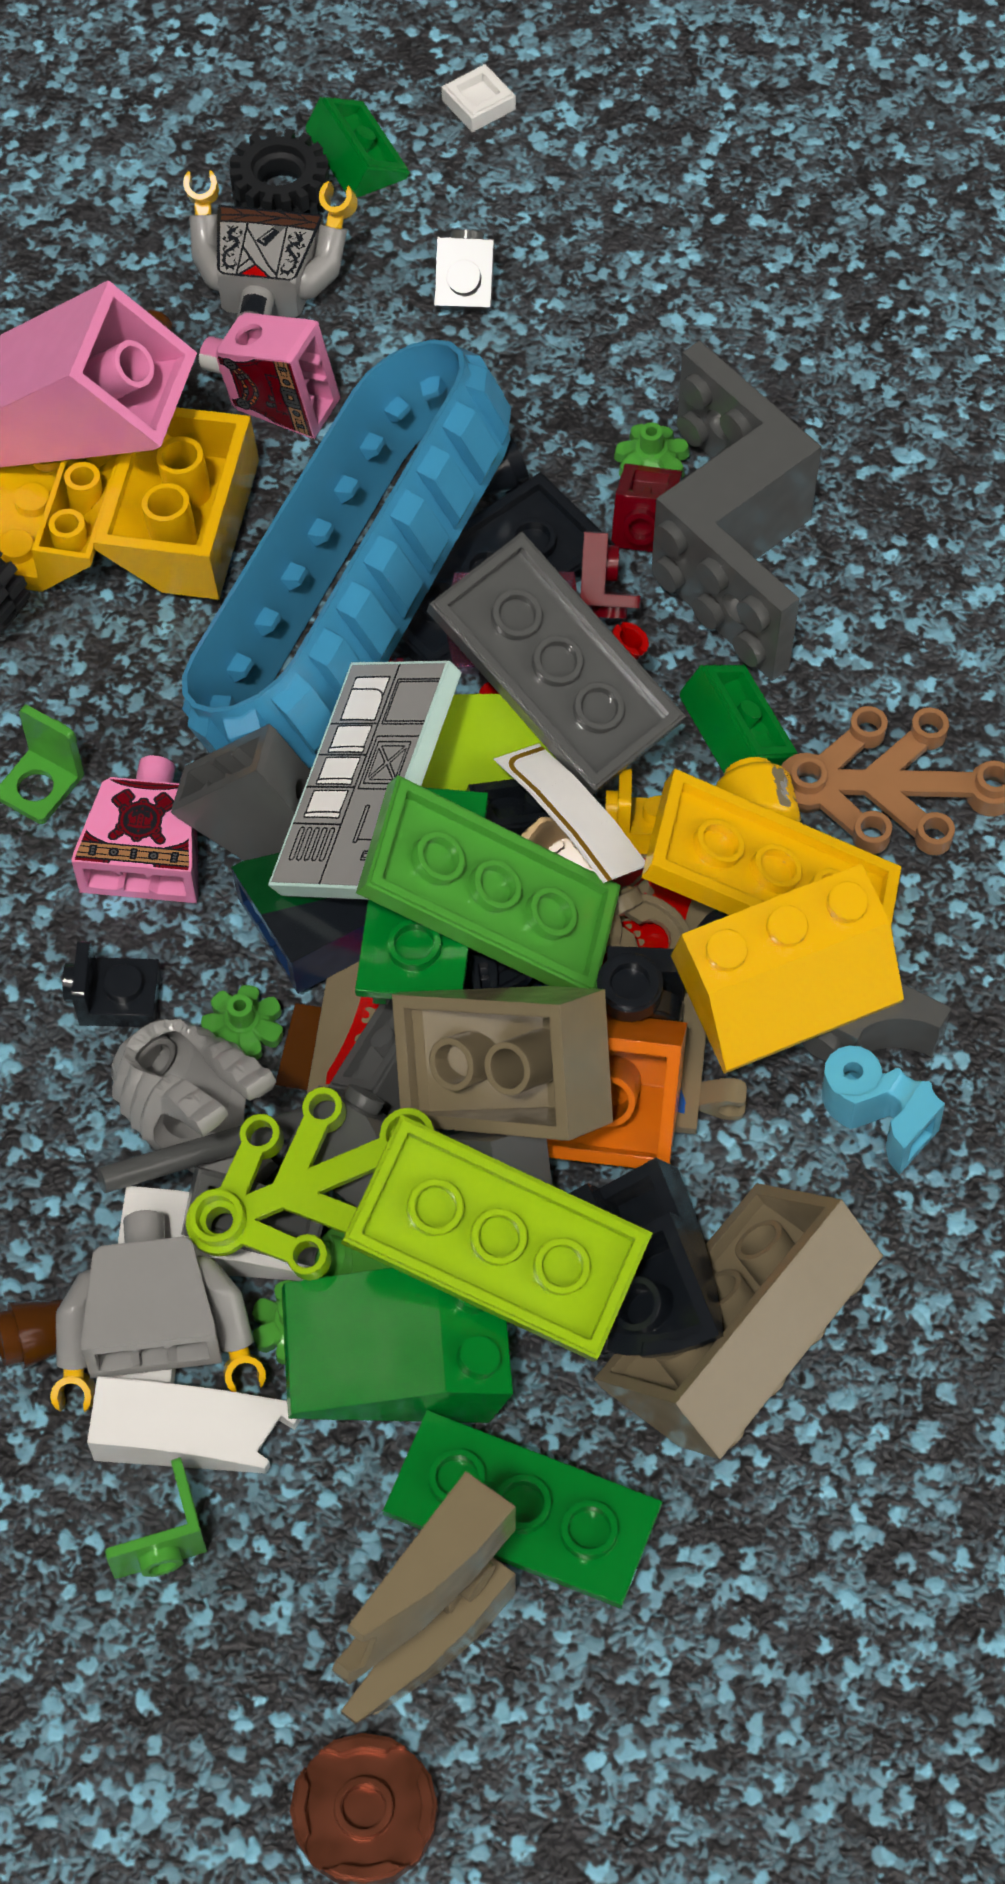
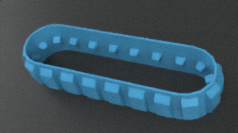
[182,339,511,768]

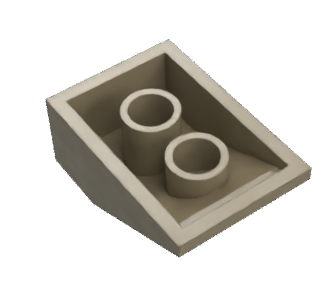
[392,986,613,1141]

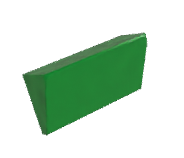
[305,97,410,197]
[680,665,798,773]

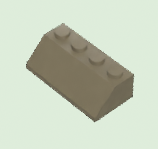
[594,1183,883,1459]

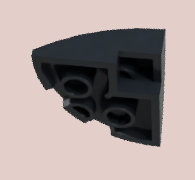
[569,1158,724,1358]

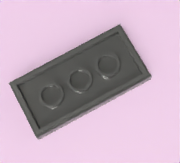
[427,532,686,796]

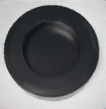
[597,953,663,1022]

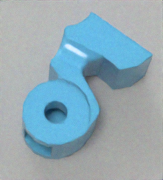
[821,1045,945,1175]

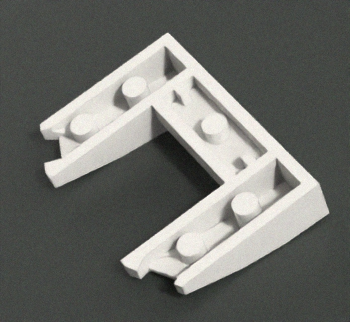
[87,1186,315,1474]

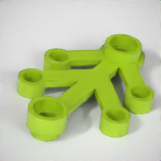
[186,1087,436,1281]

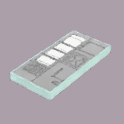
[268,661,462,900]

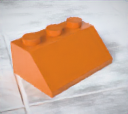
[547,1013,687,1168]

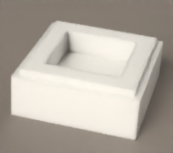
[441,64,516,132]

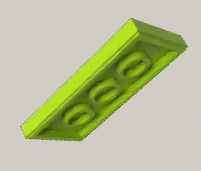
[341,1115,652,1362]

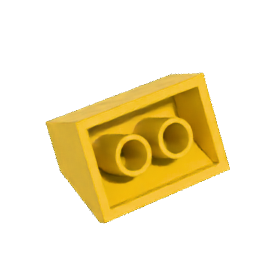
[93,407,259,600]
[671,863,904,1074]

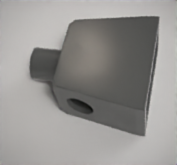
[171,724,310,861]

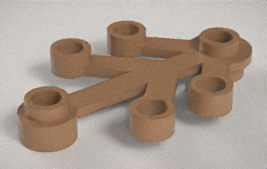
[781,706,1005,855]

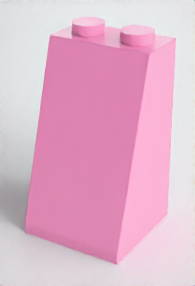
[0,280,197,467]

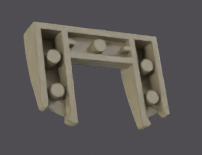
[332,1472,516,1724]

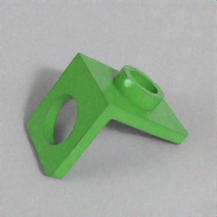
[0,704,85,824]
[105,1457,207,1579]

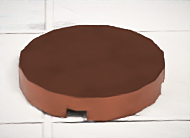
[290,1733,438,1884]

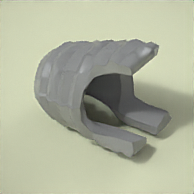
[111,1019,279,1183]

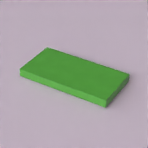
[356,775,621,989]

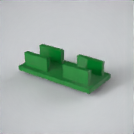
[355,787,488,1004]
[383,1410,663,1609]

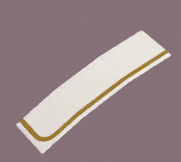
[493,743,645,883]

